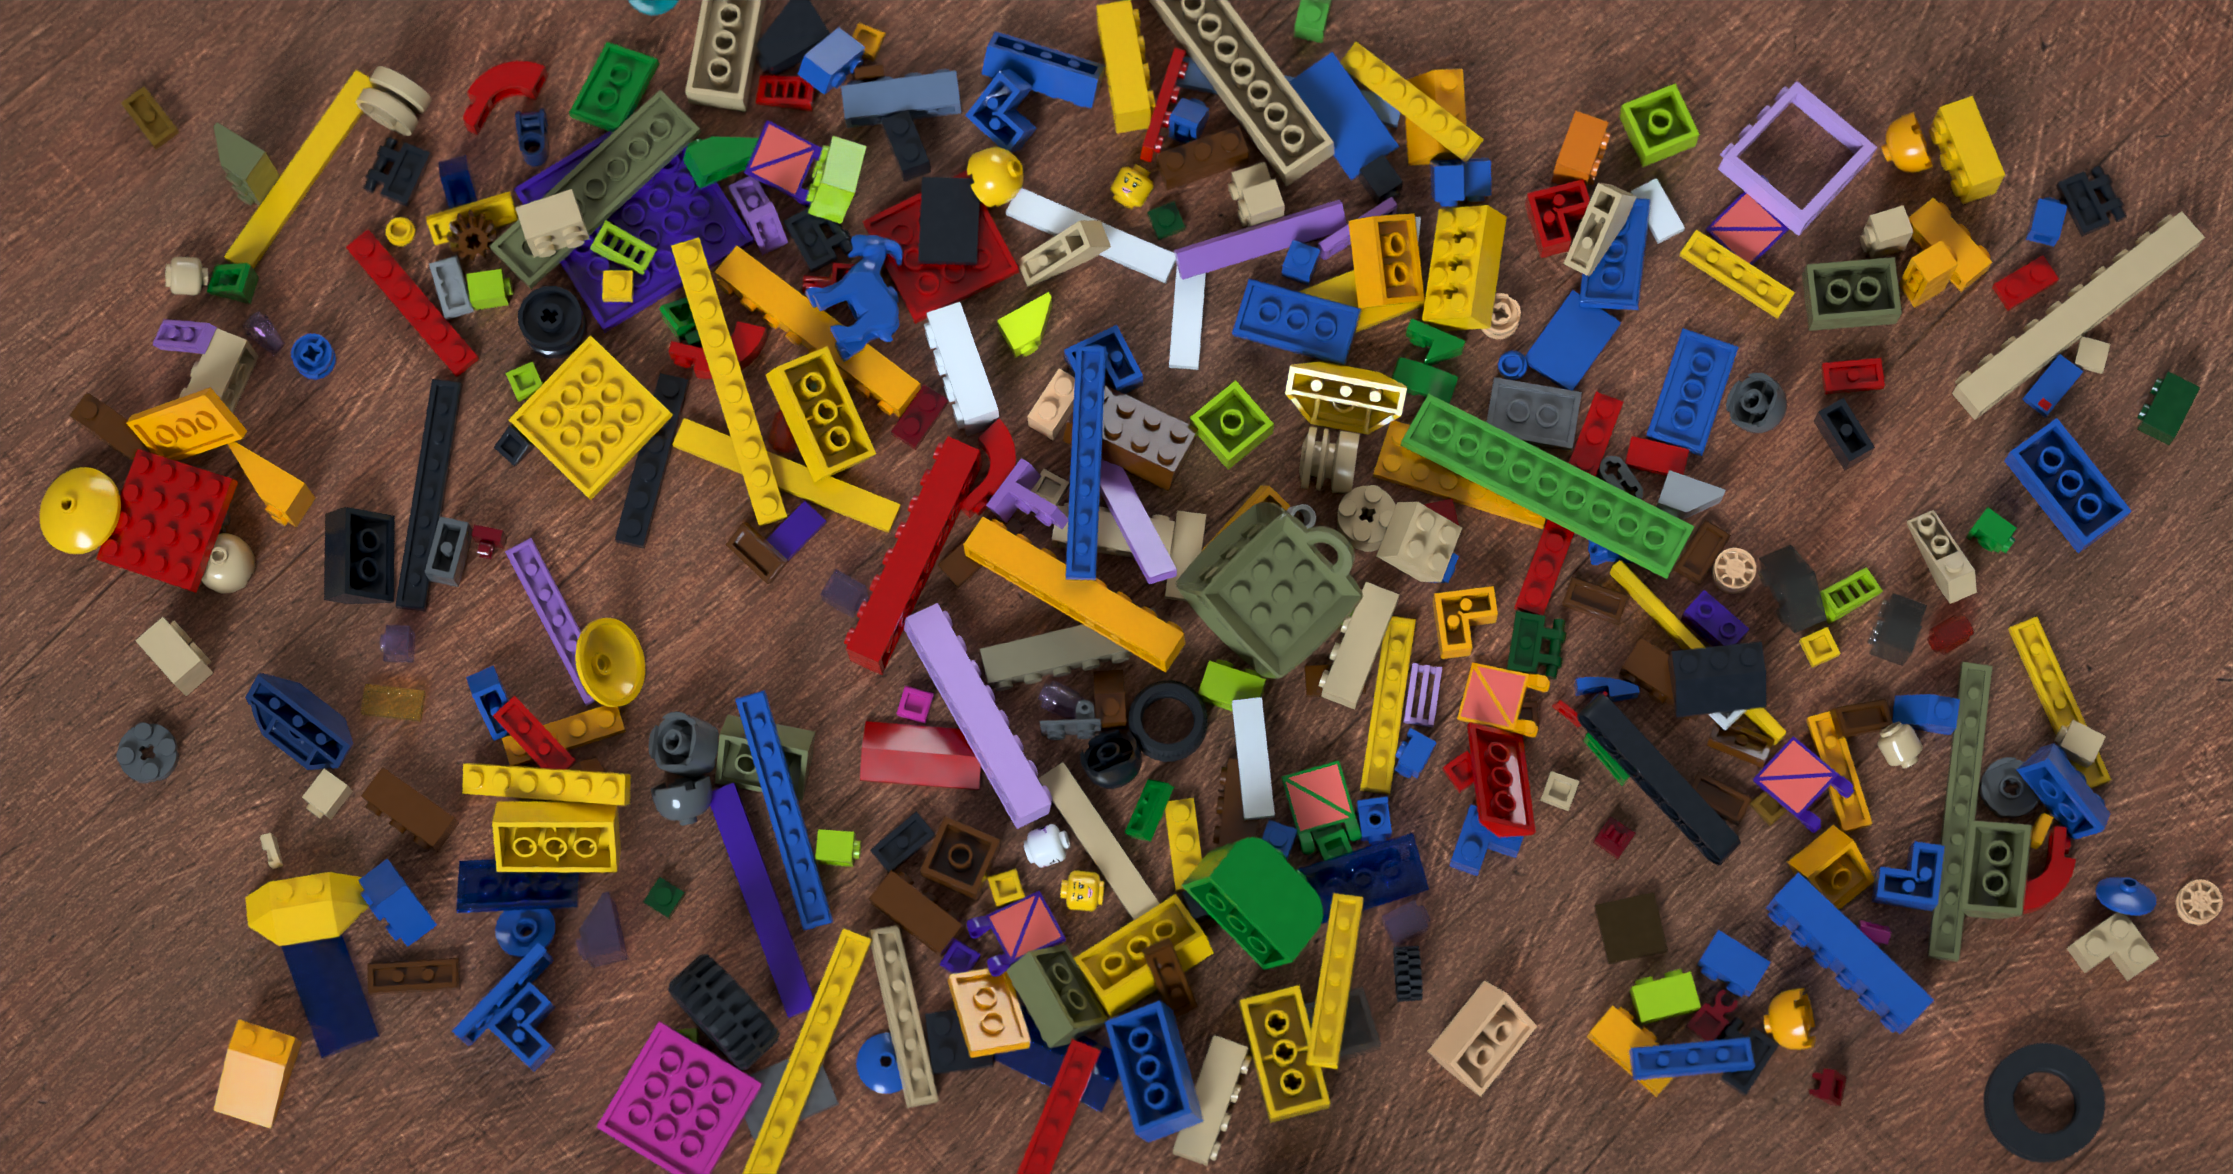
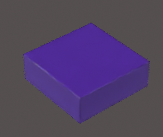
[939,939,981,974]

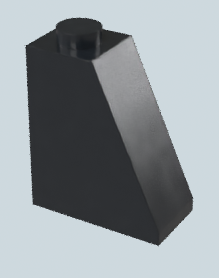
[755,0,830,76]

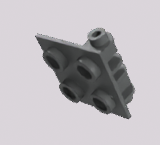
[1040,700,1101,740]

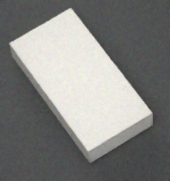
[1630,178,1685,244]

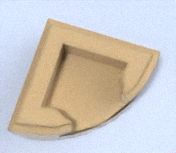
[260,833,283,869]

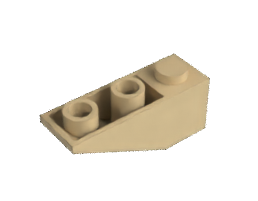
[1907,510,1977,604]

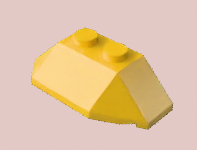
[1285,362,1407,435]
[245,872,369,946]

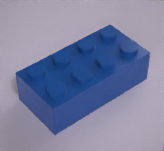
[2004,418,2132,554]
[1105,1001,1204,1143]

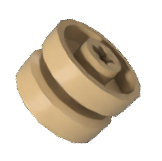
[356,66,432,136]

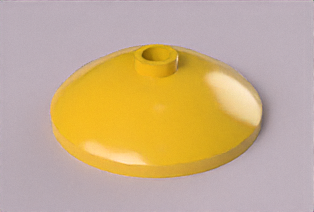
[39,467,121,554]
[575,617,645,707]

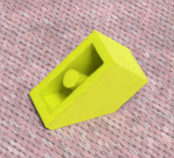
[997,292,1052,358]

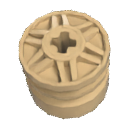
[1299,427,1360,494]

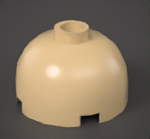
[201,533,256,594]

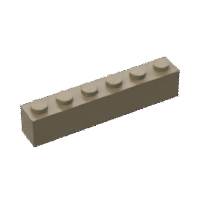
[980,608,1156,691]

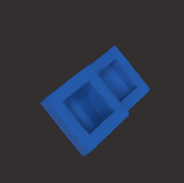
[1574,677,1640,702]

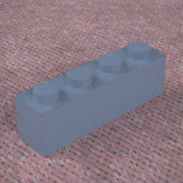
[841,69,962,128]

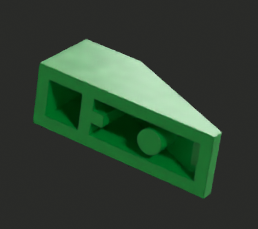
[683,136,758,189]

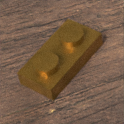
[121,86,180,150]

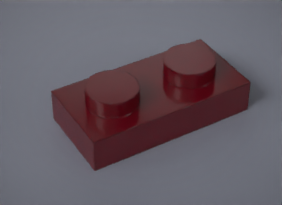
[891,385,949,450]

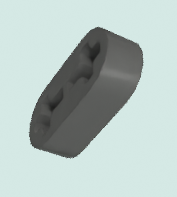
[1598,456,1643,499]

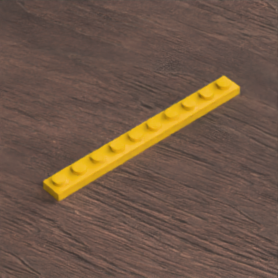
[671,237,788,526]
[743,928,872,1174]

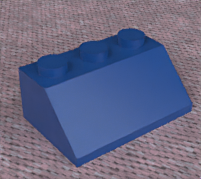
[2016,743,2111,840]

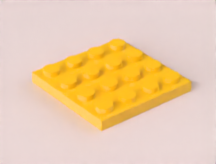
[509,335,673,500]

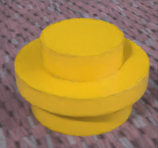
[386,217,415,246]

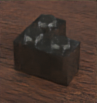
[1758,544,1827,633]
[1867,593,1927,666]

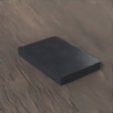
[918,177,980,265]

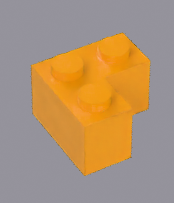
[1432,586,1498,659]

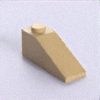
[1564,183,1637,276]
[1017,221,1111,287]

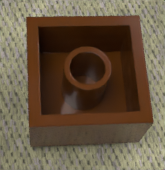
[920,816,1001,900]

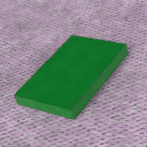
[569,42,660,132]

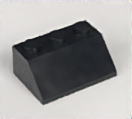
[324,507,395,604]
[1668,641,1766,718]

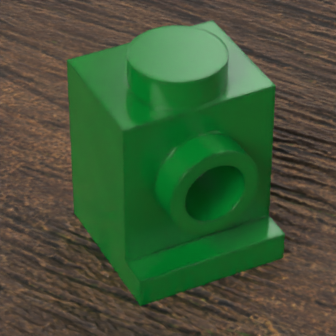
[1966,507,2017,554]

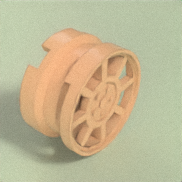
[1481,293,1521,339]
[1712,548,1756,594]
[2175,880,2223,926]

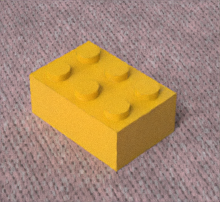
[1929,96,2005,204]

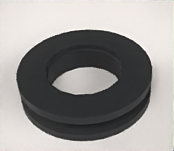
[1983,1043,2105,1163]

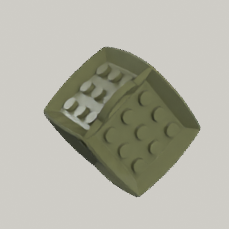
[1176,503,1363,678]

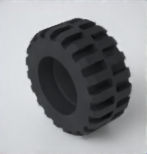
[668,954,780,1070]

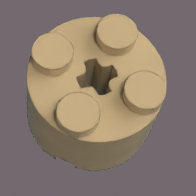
[1337,485,1396,552]

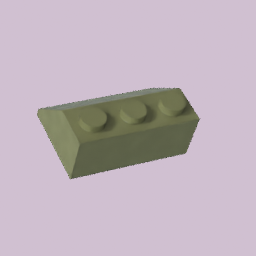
[214,122,280,206]
[715,715,815,800]
[1961,820,2033,919]
[1006,944,1108,1048]

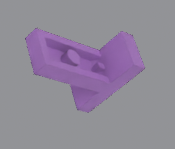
[729,176,788,255]
[986,458,1068,529]

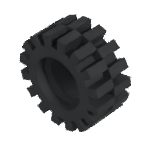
[1393,945,1423,1002]

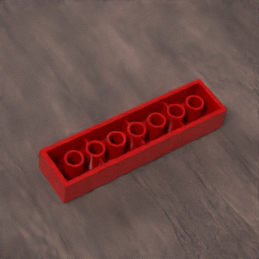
[844,436,982,675]

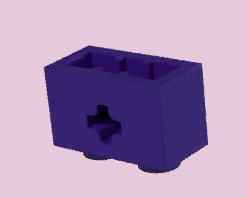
[1681,590,1749,647]

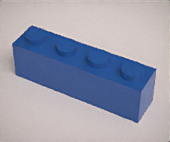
[982,31,1105,108]

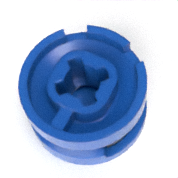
[291,334,336,380]

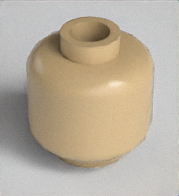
[165,257,208,295]
[1877,722,1923,768]

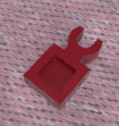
[1685,989,1738,1041]

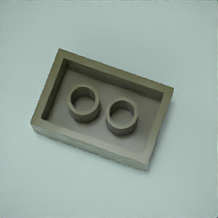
[1802,257,1902,331]

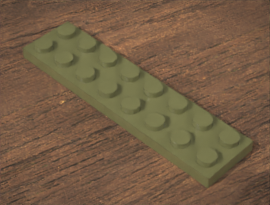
[490,90,701,289]

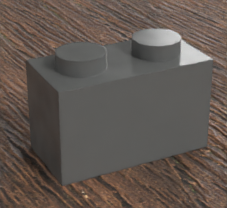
[425,516,473,587]

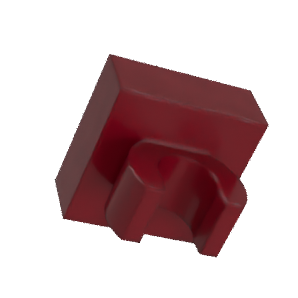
[471,524,507,560]
[1593,816,1636,859]
[1809,1068,1847,1106]

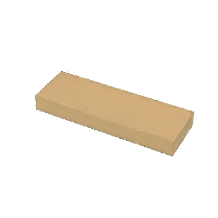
[1165,511,1207,602]

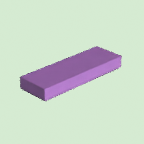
[1318,197,1397,260]
[153,319,217,354]

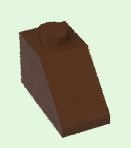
[1093,670,1127,731]

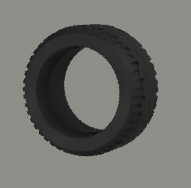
[1129,680,1208,762]

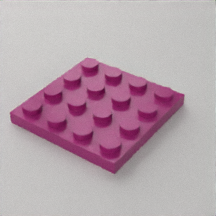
[597,1021,764,1174]

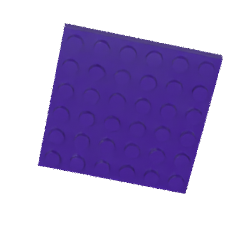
[514,131,754,333]

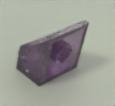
[576,891,628,968]

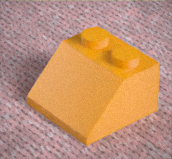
[1787,825,1874,910]

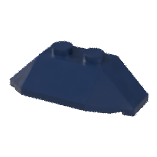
[245,673,354,770]

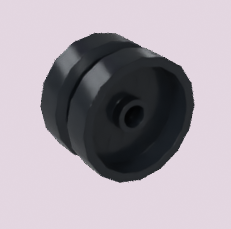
[518,286,587,359]

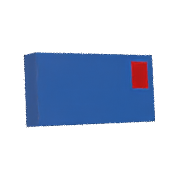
[2022,354,2083,418]

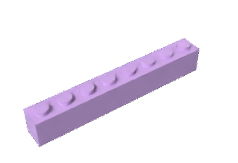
[904,603,1053,829]

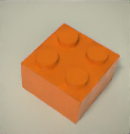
[1551,111,1611,188]

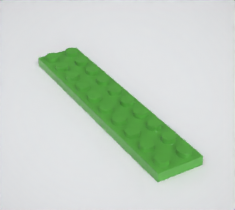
[1401,394,1695,579]

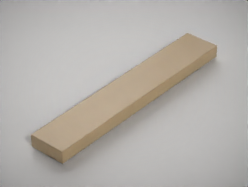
[1038,762,1160,920]
[868,925,939,1108]

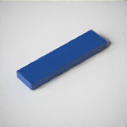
[1629,1037,1755,1080]

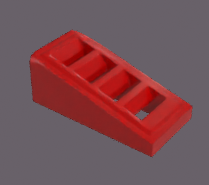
[755,75,816,112]

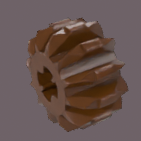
[447,210,497,261]

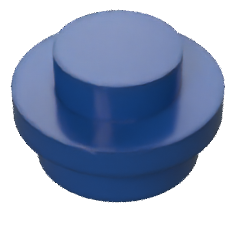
[1498,350,1528,380]

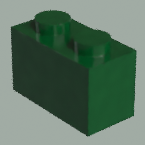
[2137,371,2201,445]

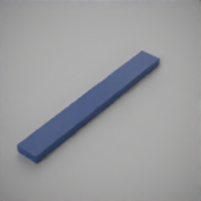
[1066,345,1106,581]
[735,690,834,931]

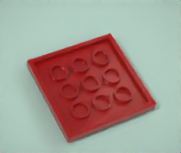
[862,170,1019,324]
[96,449,238,593]

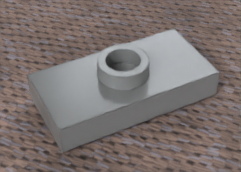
[429,255,474,320]

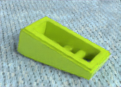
[590,220,657,275]
[1814,567,1883,624]

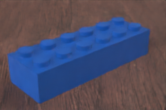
[1766,872,1934,1034]

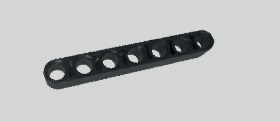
[1577,694,1741,866]

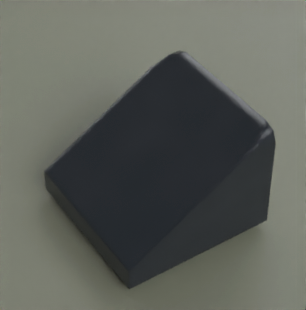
[494,424,536,467]

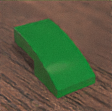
[1391,357,1458,404]
[1310,823,1355,868]

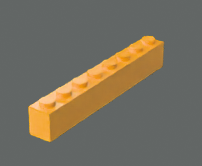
[715,245,921,418]
[963,517,1185,672]

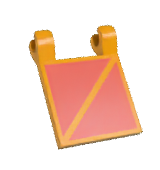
[1457,662,1550,738]

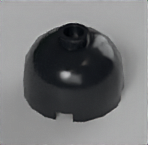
[1080,729,1142,789]

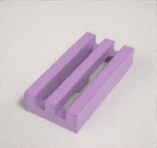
[1404,663,1442,728]

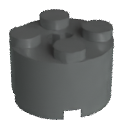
[648,712,719,778]

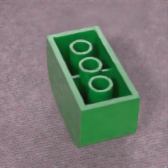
[1181,837,1323,970]

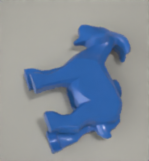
[805,235,903,362]

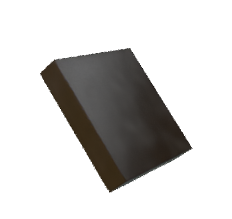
[1594,892,1668,965]

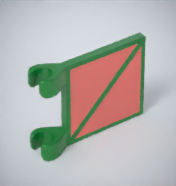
[1281,761,1361,855]

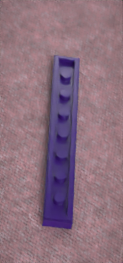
[710,783,814,1018]

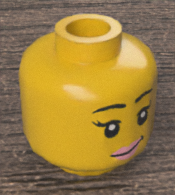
[1111,164,1154,210]
[1060,870,1105,911]

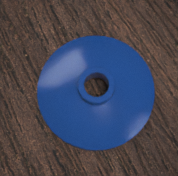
[2095,877,2157,915]
[495,901,556,957]
[856,1033,903,1094]

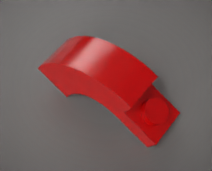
[463,61,549,136]
[668,321,768,379]
[960,418,1017,518]
[2023,826,2076,914]

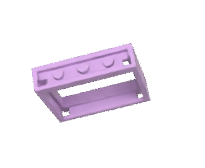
[1718,81,1878,236]

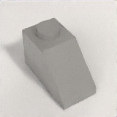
[1656,470,1726,520]

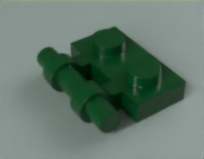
[1507,611,1567,679]

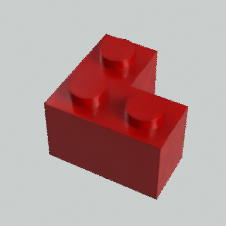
[1525,179,1590,258]

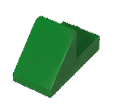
[1406,318,1466,366]

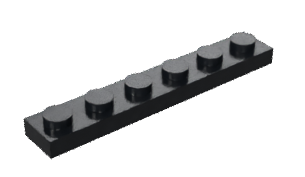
[615,373,689,549]

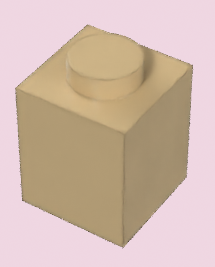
[2054,720,2106,768]
[302,769,353,819]

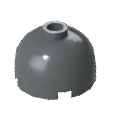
[1726,373,1787,433]
[650,775,713,826]

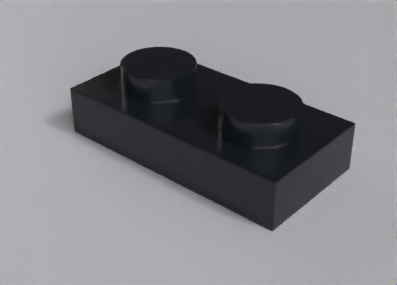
[870,812,936,873]

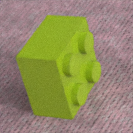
[1619,83,1699,167]
[806,136,867,224]
[1190,380,1274,470]

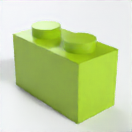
[1198,659,1266,712]
[1629,969,1701,1026]

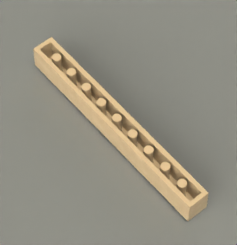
[1952,211,2205,420]

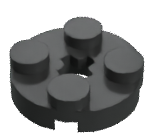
[117,722,179,784]
[1980,757,2039,818]

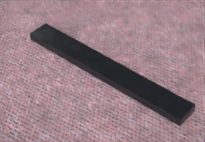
[395,379,463,612]

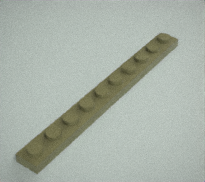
[1927,662,1992,962]

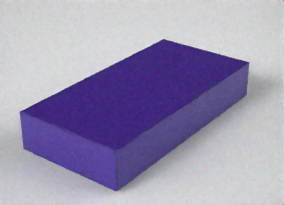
[766,501,826,561]

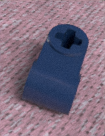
[515,108,549,167]

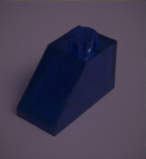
[438,155,479,209]

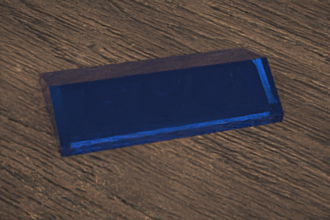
[1297,833,1429,924]
[456,859,581,913]
[281,934,379,1059]
[993,1005,1120,1113]

